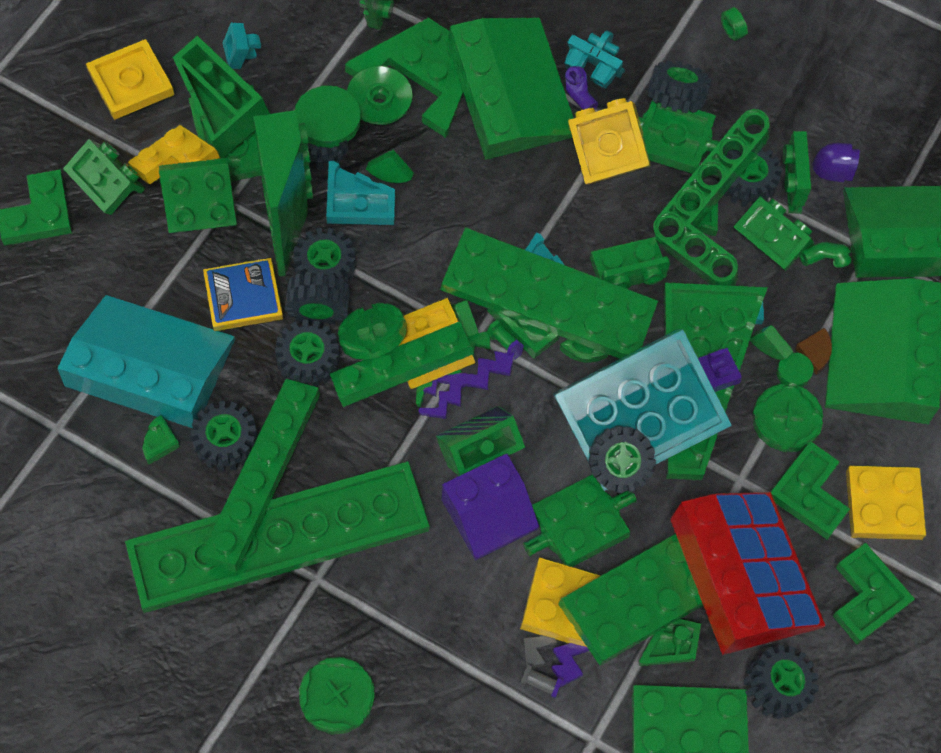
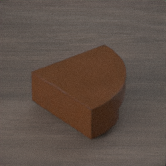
[795,328,832,375]

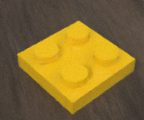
[86,39,174,120]
[846,466,926,540]
[520,557,600,647]

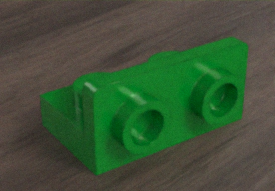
[63,139,146,215]
[734,197,814,271]
[590,237,670,289]

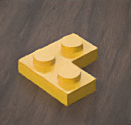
[128,125,220,184]

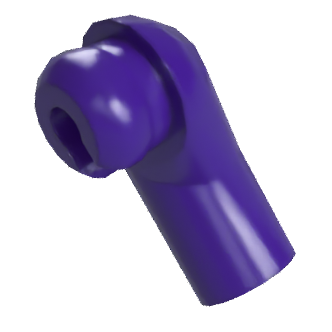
[565,66,598,110]

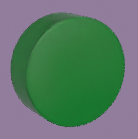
[721,7,748,41]
[776,353,813,388]

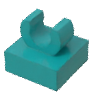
[222,23,261,69]

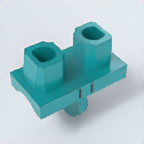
[564,30,625,89]

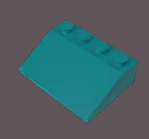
[57,295,235,428]
[553,329,732,491]

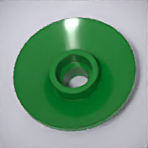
[347,66,412,125]

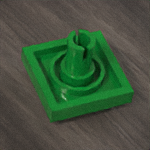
[159,158,237,233]

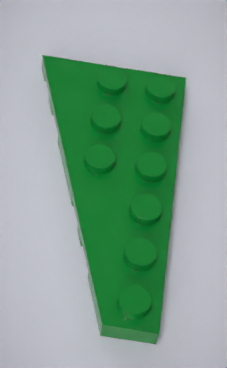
[664,283,768,480]

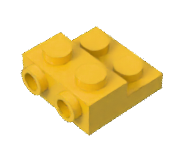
[568,98,651,185]

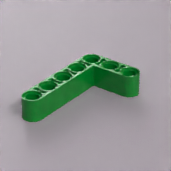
[653,109,770,286]

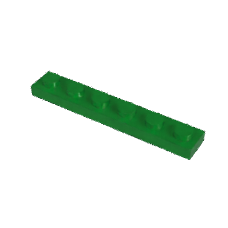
[201,379,320,573]

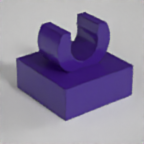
[698,348,742,392]

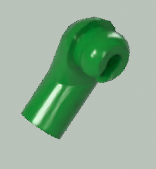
[799,241,852,268]

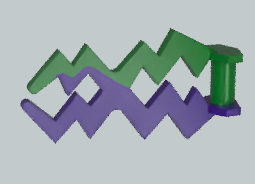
[416,320,524,419]

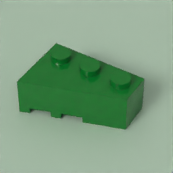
[173,36,270,158]

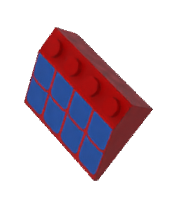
[670,492,826,655]

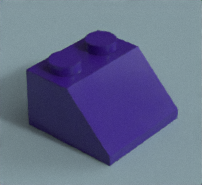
[441,453,539,560]

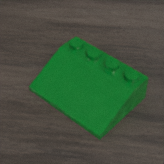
[447,18,574,160]
[254,110,313,277]
[843,186,941,278]
[824,278,941,425]

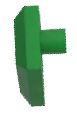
[638,619,701,666]

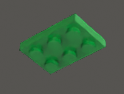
[632,685,749,753]

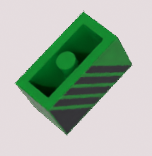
[436,406,525,476]

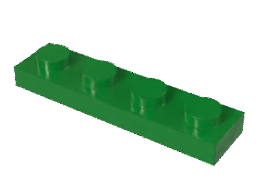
[330,321,474,407]

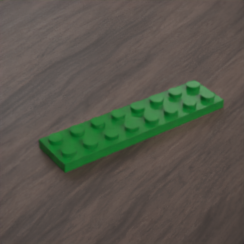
[125,461,430,613]

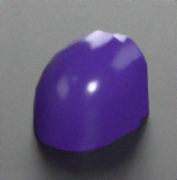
[812,143,860,183]

